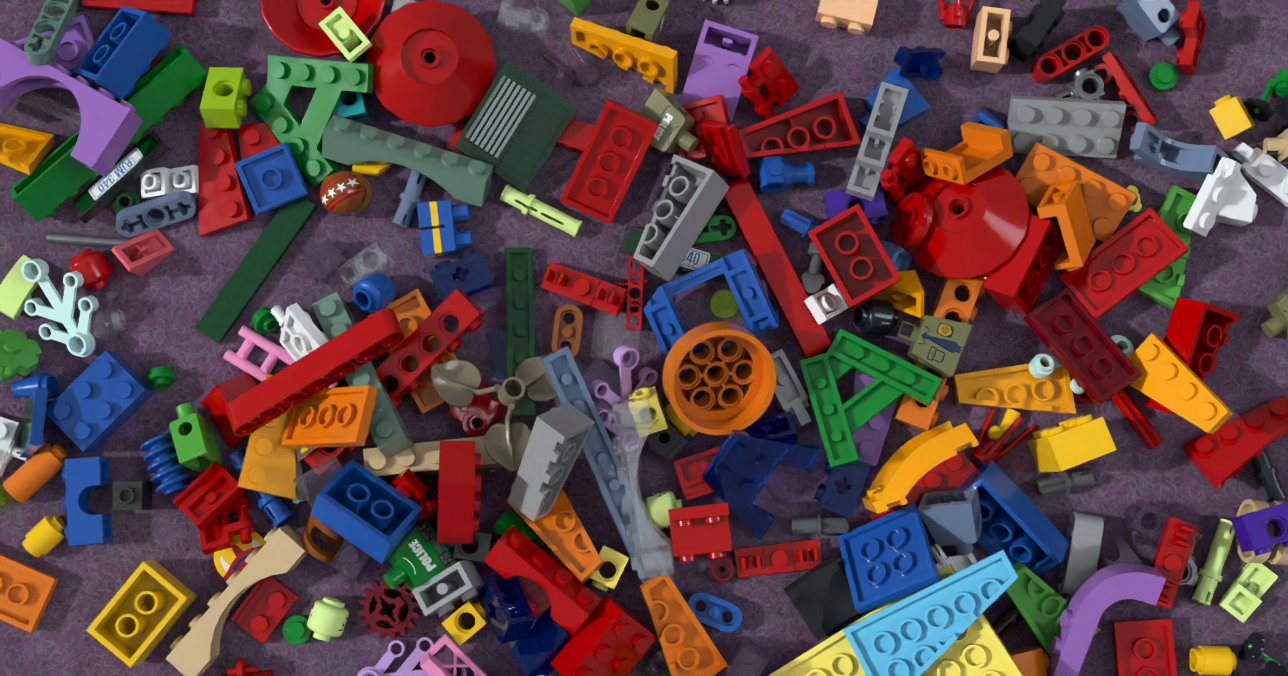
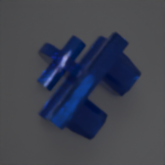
[894,46,946,81]

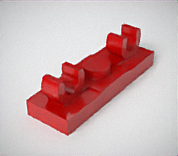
[1093,51,1159,131]
[540,262,629,317]
[1151,516,1199,609]
[734,539,822,578]

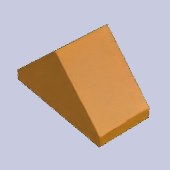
[873,270,924,318]

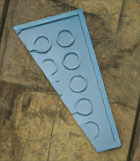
[843,549,1018,676]

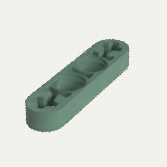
[24,0,80,65]

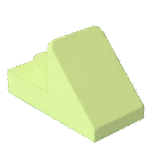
[319,6,372,63]

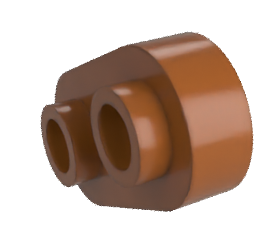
[552,304,583,358]

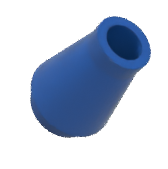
[11,372,59,400]

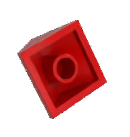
[201,372,257,450]

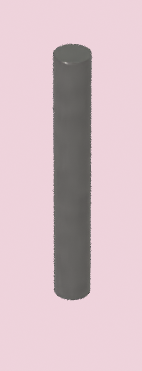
[46,232,132,248]

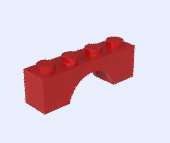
[483,525,601,636]

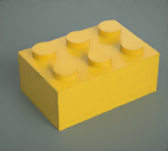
[1026,414,1117,473]
[86,560,197,668]

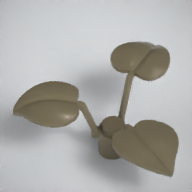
[431,356,557,472]

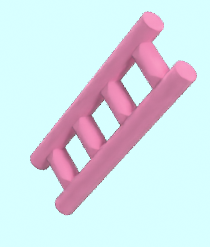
[223,325,340,388]

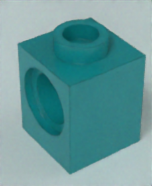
[336,91,370,122]

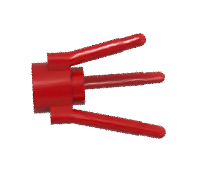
[938,0,975,30]
[971,408,1037,464]

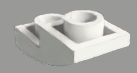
[140,165,199,199]
[804,282,850,325]

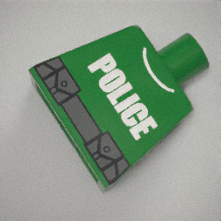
[383,521,457,591]

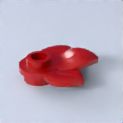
[448,381,503,437]

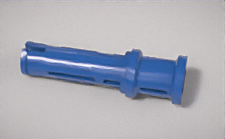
[228,448,296,528]

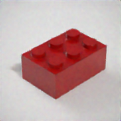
[807,204,903,309]
[983,214,1065,316]
[437,441,481,544]
[550,595,658,676]

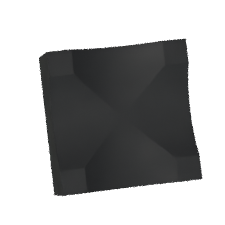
[1007,0,1067,62]
[783,557,859,641]

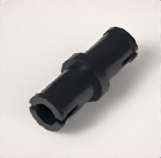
[1251,448,1288,502]

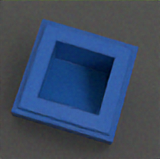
[973,107,1006,129]

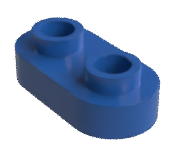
[687,591,742,632]

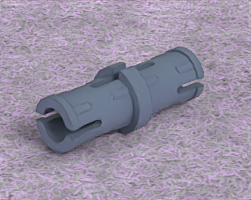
[392,170,428,228]

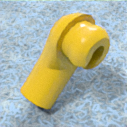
[352,161,392,176]
[988,408,1021,444]

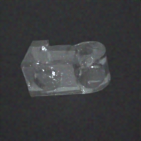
[497,0,550,37]
[337,242,397,291]

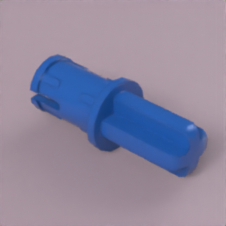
[779,208,820,239]

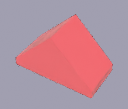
[111,229,175,277]

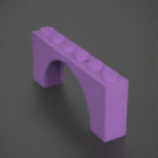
[0,38,144,178]

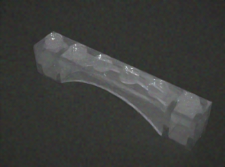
[608,396,675,579]

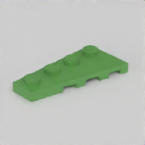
[1136,185,1197,310]
[1005,561,1100,658]

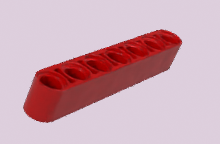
[723,178,831,359]
[225,309,405,436]

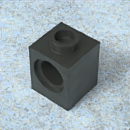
[113,481,153,510]
[450,531,495,563]

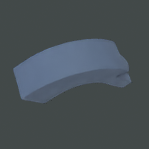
[1129,122,1229,181]

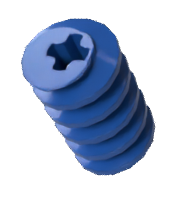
[140,433,190,496]

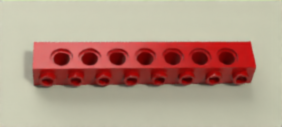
[295,289,486,475]

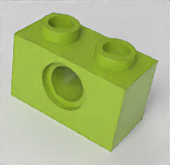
[199,67,251,128]

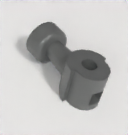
[800,242,825,297]

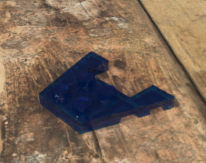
[702,429,822,540]

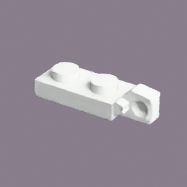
[1231,143,1288,207]
[1183,157,1242,237]

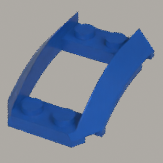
[643,248,779,358]

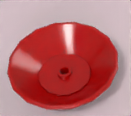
[260,0,386,58]
[366,0,496,127]
[905,165,1030,280]

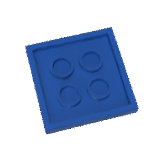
[837,503,940,614]

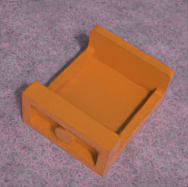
[920,121,1013,185]
[1037,180,1095,271]

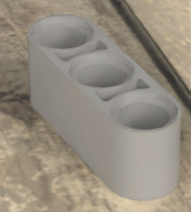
[1057,511,1104,596]

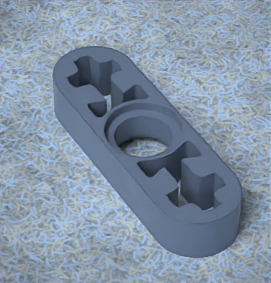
[116,191,196,237]

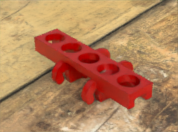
[613,256,650,330]

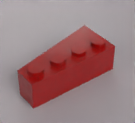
[738,91,861,161]
[1145,297,1240,416]

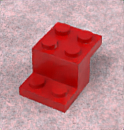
[668,503,732,562]

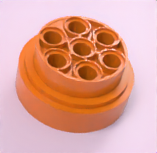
[662,322,776,435]

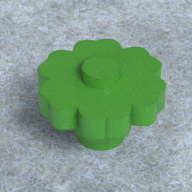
[0,328,41,380]

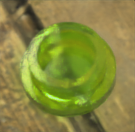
[710,290,738,318]

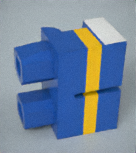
[417,200,473,259]

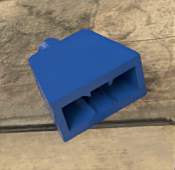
[859,66,931,131]

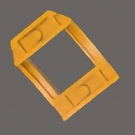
[861,421,979,514]

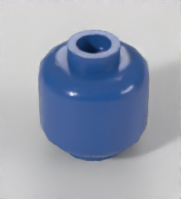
[353,272,396,314]

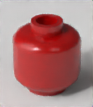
[68,248,113,291]

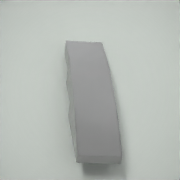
[845,81,909,201]

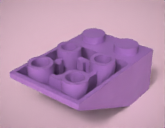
[680,19,759,123]

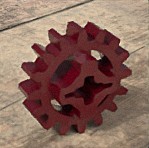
[358,578,421,640]

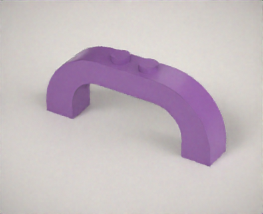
[1047,563,1166,676]

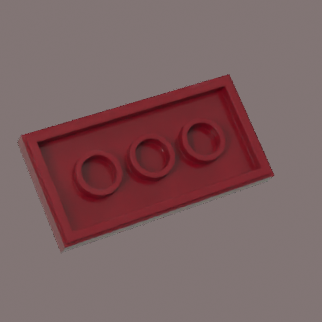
[1023,287,1142,407]

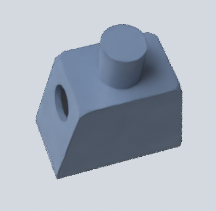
[1113,0,1180,47]
[918,487,982,556]

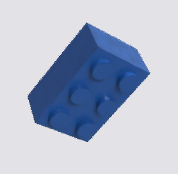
[73,6,172,100]
[45,350,155,453]
[310,460,423,564]

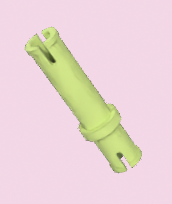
[500,184,583,237]
[1192,519,1235,606]

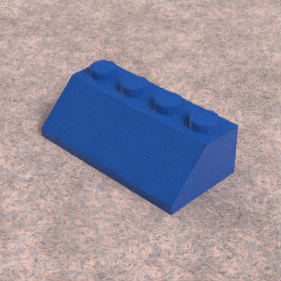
[955,460,1070,576]

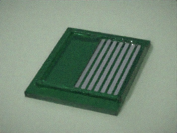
[454,61,579,192]

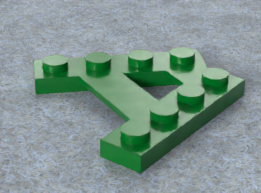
[249,55,374,188]
[800,328,943,470]

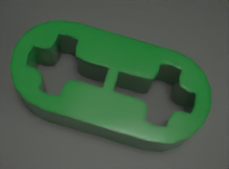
[693,215,736,245]

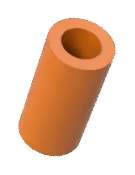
[3,443,68,503]

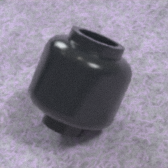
[854,299,898,336]

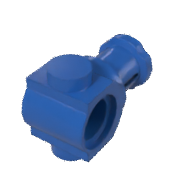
[757,156,815,194]

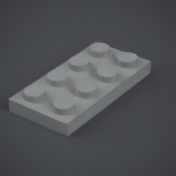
[1006,95,1126,159]

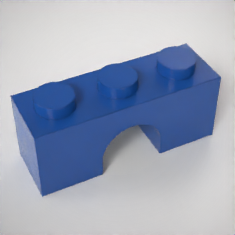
[62,456,113,546]

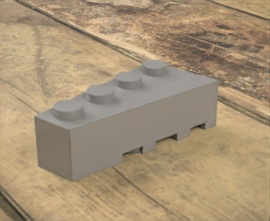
[633,154,730,282]
[508,403,595,522]

